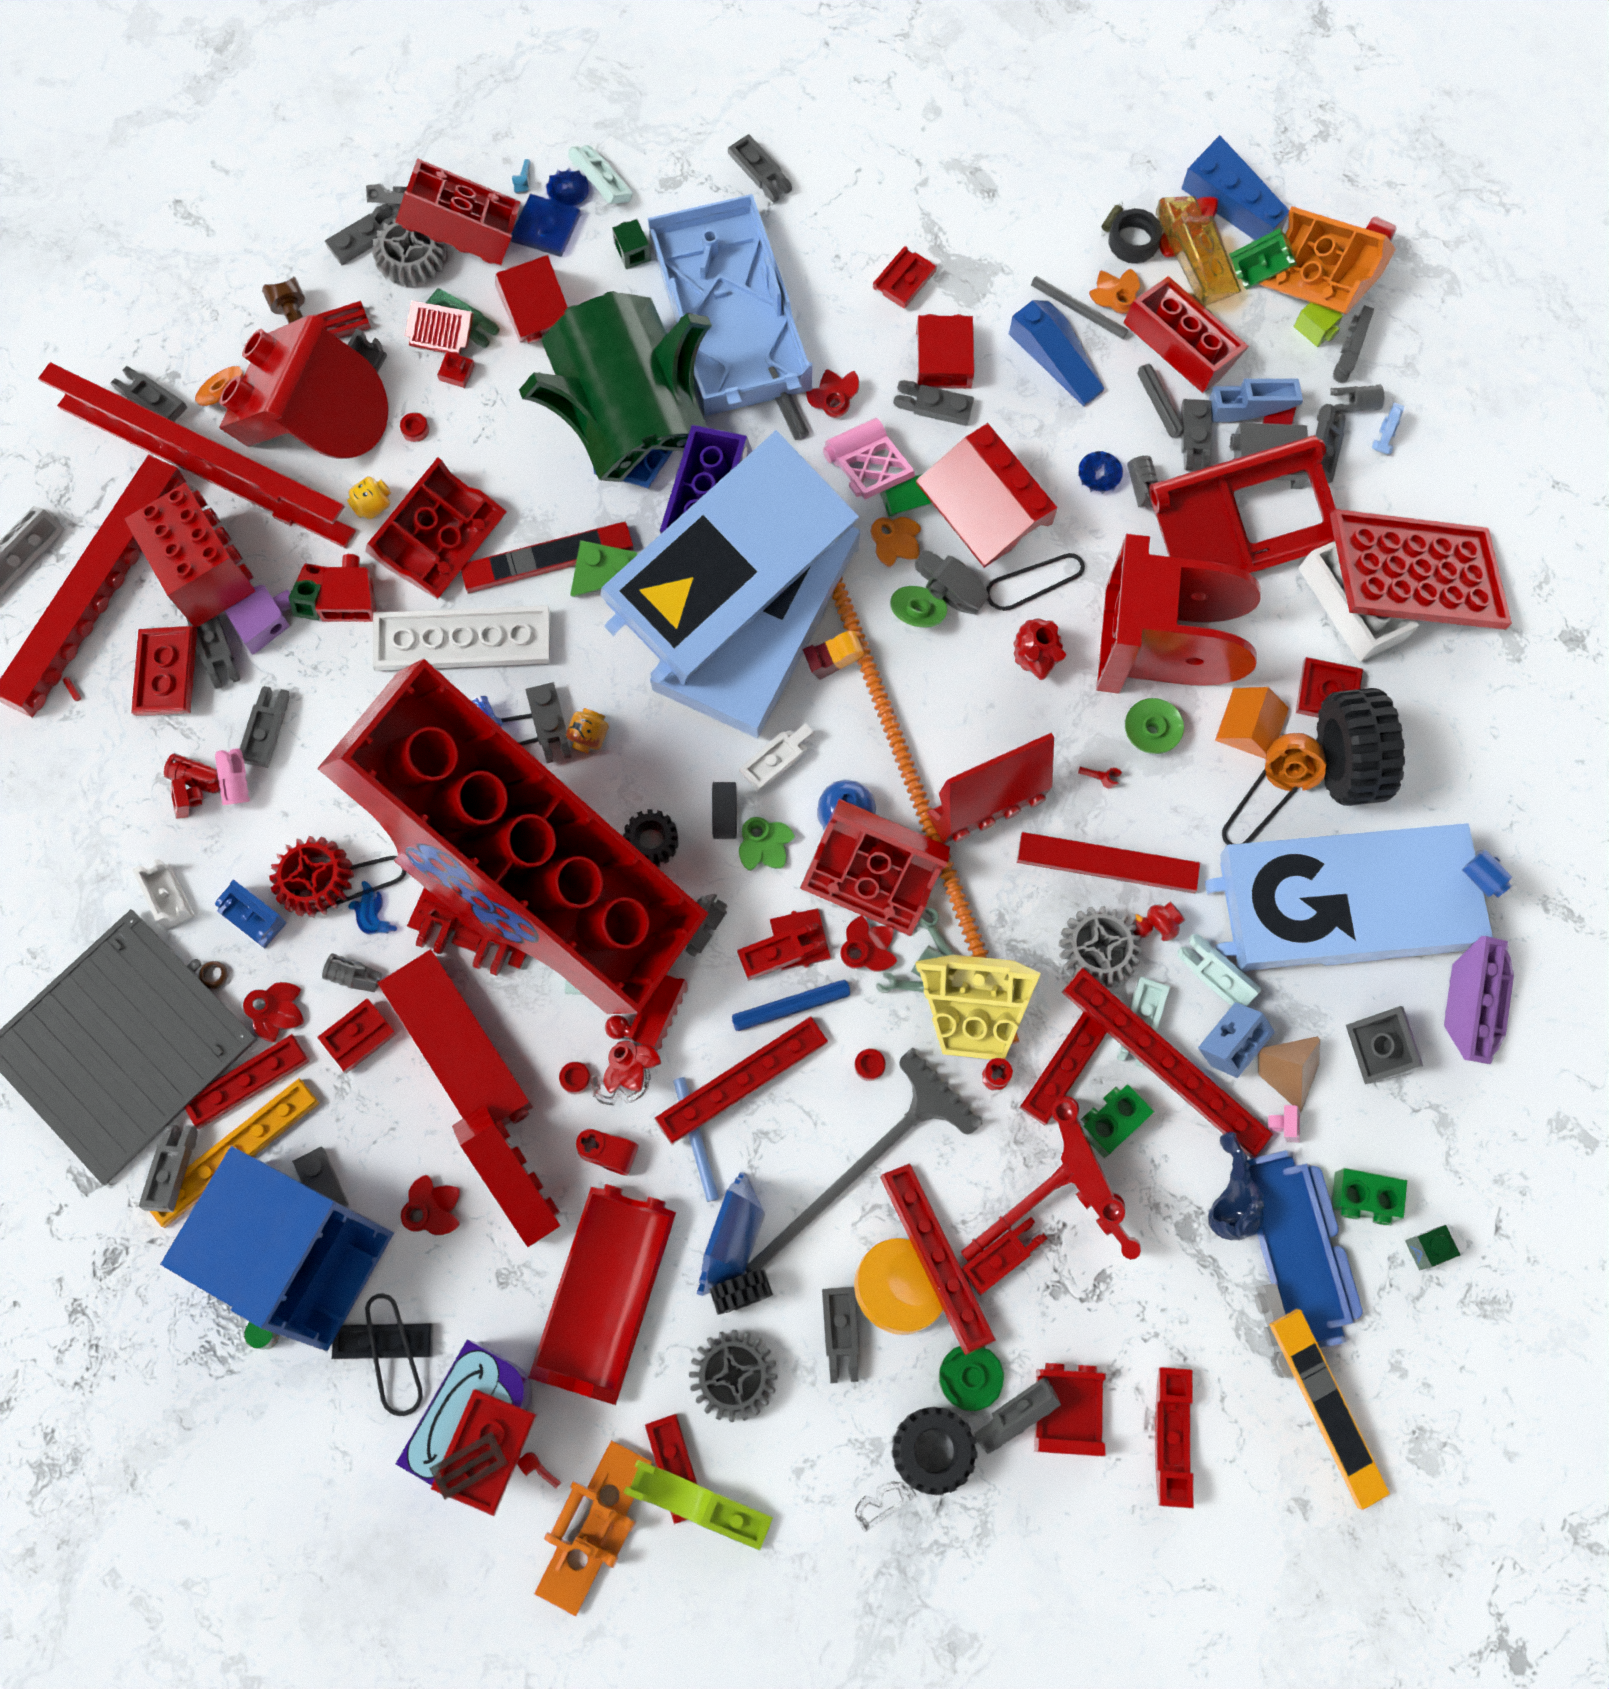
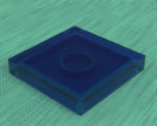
[511,193,581,257]

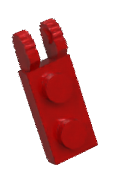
[737,923,827,981]
[961,1217,1048,1296]

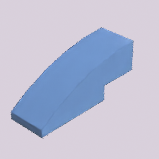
[1209,379,1303,423]

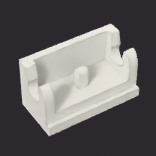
[132,859,195,930]

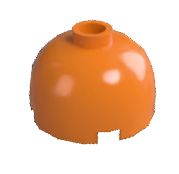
[1265,733,1326,791]

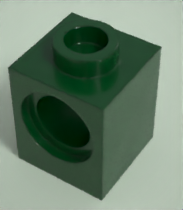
[612,219,651,269]

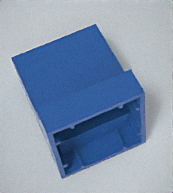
[160,1146,395,1352]

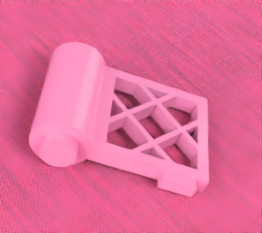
[823,418,915,500]

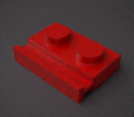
[873,246,937,309]
[317,998,396,1074]

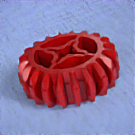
[269,836,354,918]

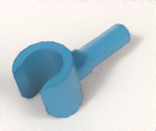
[512,159,531,193]

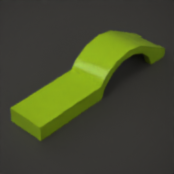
[623,1460,773,1551]

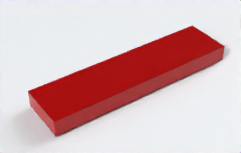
[1019,1012,1107,1126]
[185,1034,310,1130]

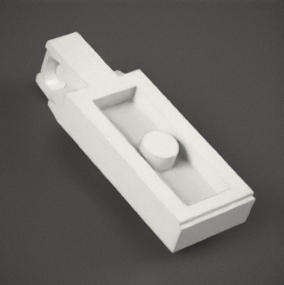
[739,723,814,793]

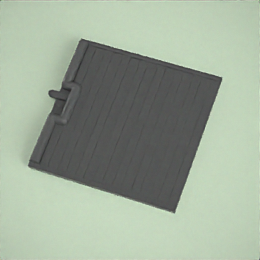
[0,909,258,1185]

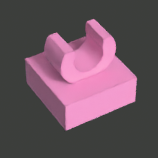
[1268,1105,1300,1143]

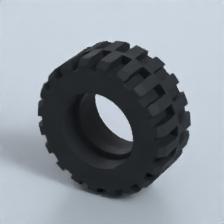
[1316,688,1405,806]

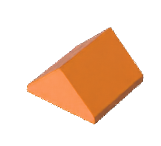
[1215,687,1289,759]

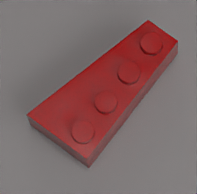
[452,1105,561,1248]

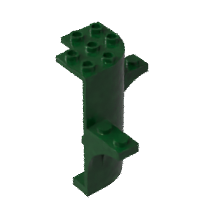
[519,291,712,482]

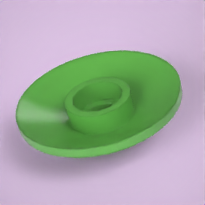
[890,586,947,628]
[1125,698,1184,754]

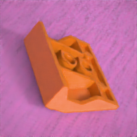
[1257,206,1396,315]

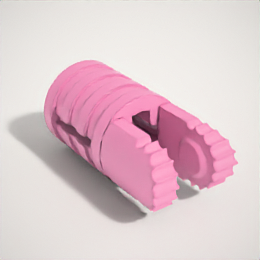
[215,748,250,805]

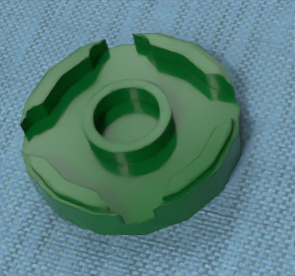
[938,1346,1004,1411]

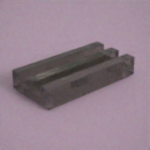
[429,1432,509,1500]

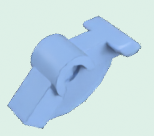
[1372,403,1404,454]

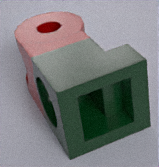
[288,563,328,621]

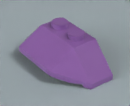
[1444,936,1514,1064]

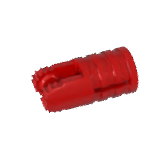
[163,753,221,793]

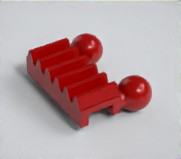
[605,961,688,1051]

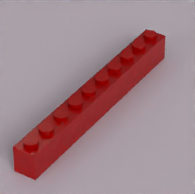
[0,454,186,718]

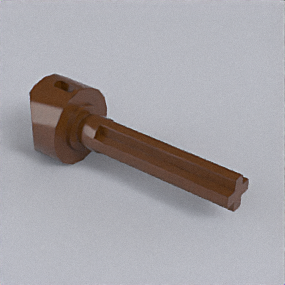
[262,276,306,324]

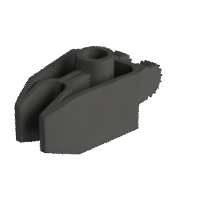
[914,550,989,615]

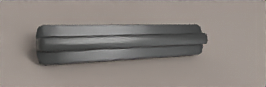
[1137,363,1184,438]
[769,366,809,440]

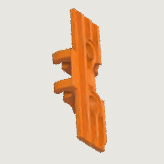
[534,1440,652,1616]

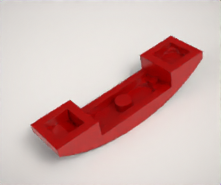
[1155,1367,1194,1509]

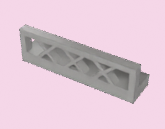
[0,506,66,596]

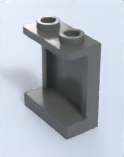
[1230,423,1309,489]

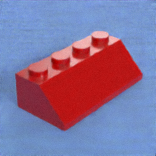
[1123,276,1249,394]

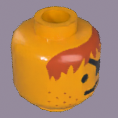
[566,708,609,754]

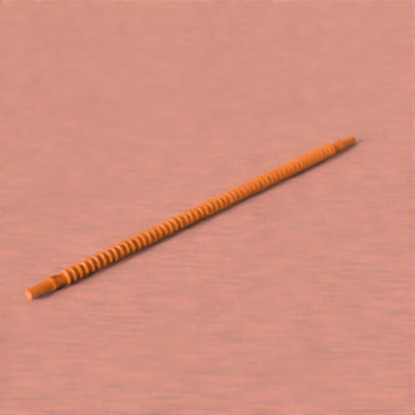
[832,576,1020,1045]

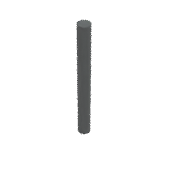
[1031,276,1128,339]

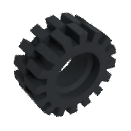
[623,809,679,867]
[709,1269,773,1315]

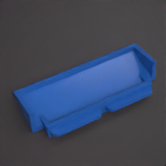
[1247,1150,1363,1348]

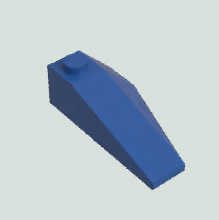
[1009,300,1104,407]

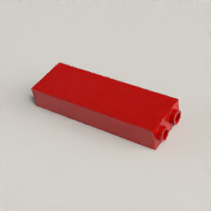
[377,949,533,1126]

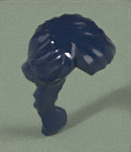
[1208,1131,1265,1240]

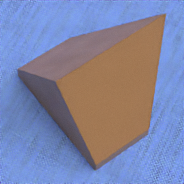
[1258,1036,1320,1113]

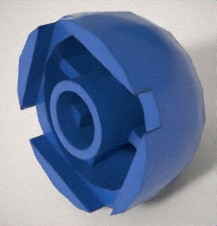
[817,779,876,830]

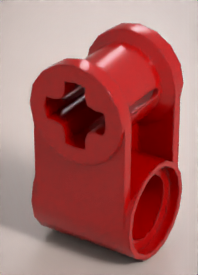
[576,1129,639,1176]

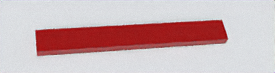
[1061,968,1274,1159]

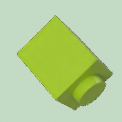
[1293,302,1343,347]

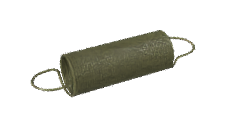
[1101,201,1123,236]

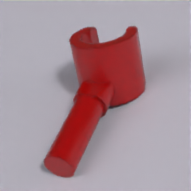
[1078,767,1122,789]
[517,1452,561,1489]

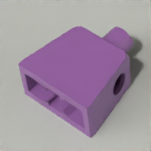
[225,585,291,655]

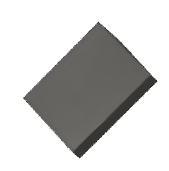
[1345,1006,1423,1084]

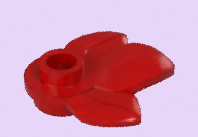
[806,369,859,418]
[840,915,897,972]
[243,982,304,1043]
[603,1041,661,1094]
[400,1174,460,1236]

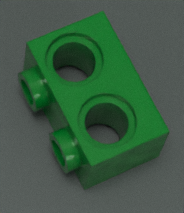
[1080,1084,1154,1159]
[1331,1168,1408,1226]

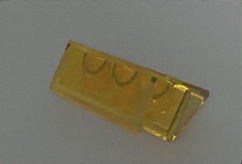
[1155,196,1241,306]

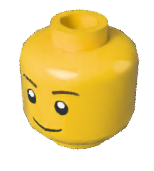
[347,476,391,519]

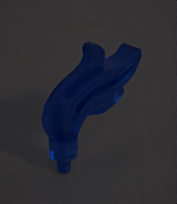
[348,881,397,935]

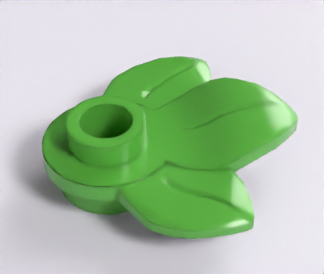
[739,817,795,871]

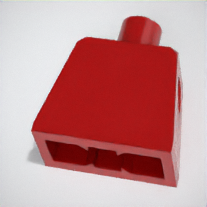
[315,554,377,622]

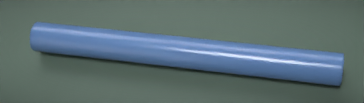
[673,1077,719,1202]

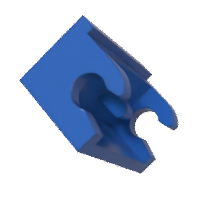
[215,879,287,949]

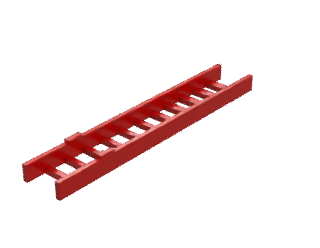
[38,362,356,548]

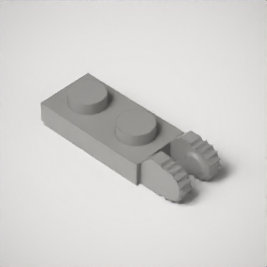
[1255,1283,1294,1378]

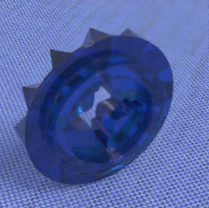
[546,167,589,207]
[1077,451,1123,494]

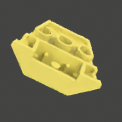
[915,955,1041,1060]

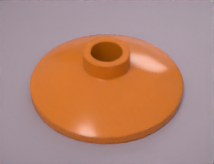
[195,366,244,406]

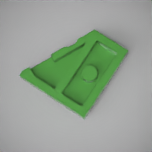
[570,541,637,597]

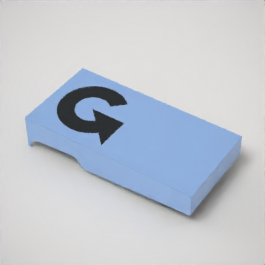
[1205,823,1493,973]

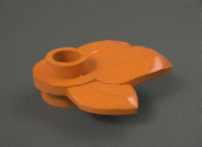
[1089,269,1140,314]
[870,517,921,567]

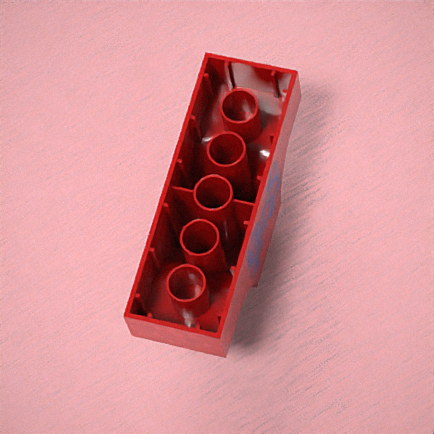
[317,658,709,1014]

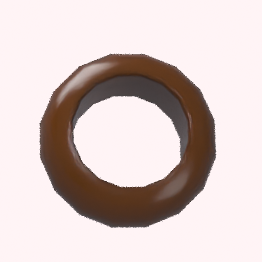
[199,961,228,989]

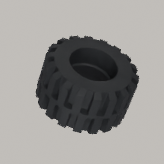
[891,1407,978,1495]

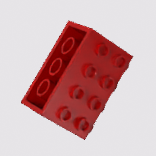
[125,482,256,628]

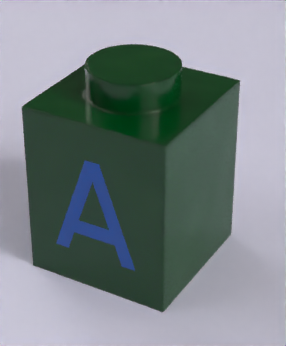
[1405,1225,1461,1270]

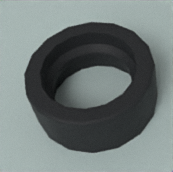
[1108,208,1162,264]
[712,782,737,839]

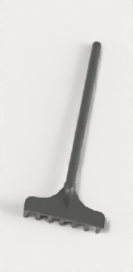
[746,1048,983,1273]

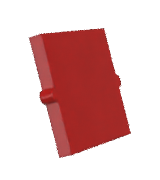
[770,908,831,970]

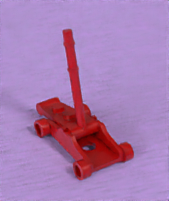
[960,1096,1141,1262]

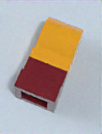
[802,631,864,680]

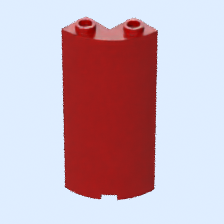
[528,1184,677,1405]

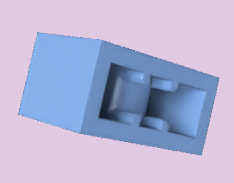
[1198,1002,1275,1078]

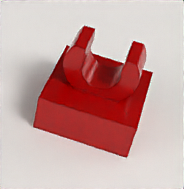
[437,352,475,388]
[170,778,203,819]

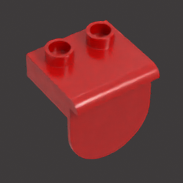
[219,315,388,459]

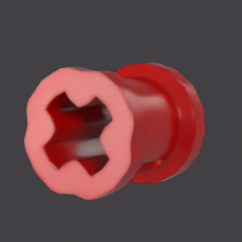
[982,1058,1013,1091]

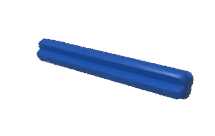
[732,979,851,1031]

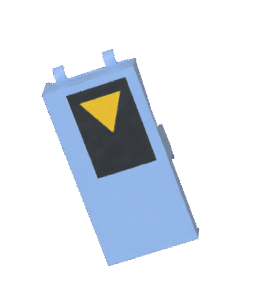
[601,430,859,685]

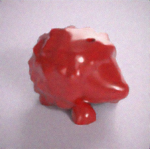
[1013,618,1066,681]

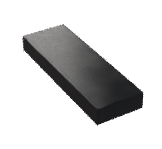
[331,1323,433,1360]

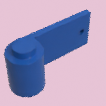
[1462,849,1512,898]

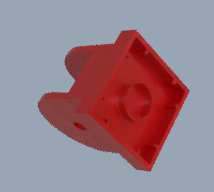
[1096,533,1261,694]

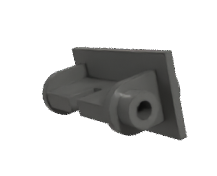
[685,894,728,957]

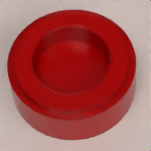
[400,412,429,442]
[854,1048,886,1081]
[559,1062,591,1094]

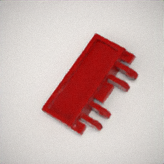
[407,887,527,976]

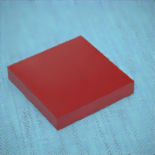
[1295,657,1363,718]

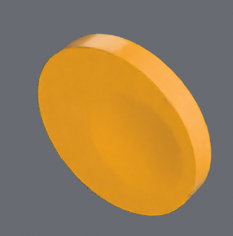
[854,1238,943,1335]

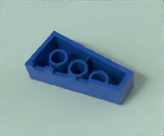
[1181,135,1289,240]

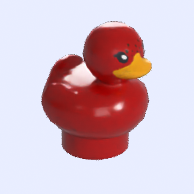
[1132,901,1186,941]

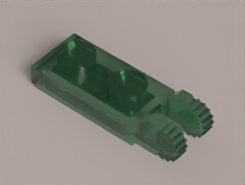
[425,288,500,348]

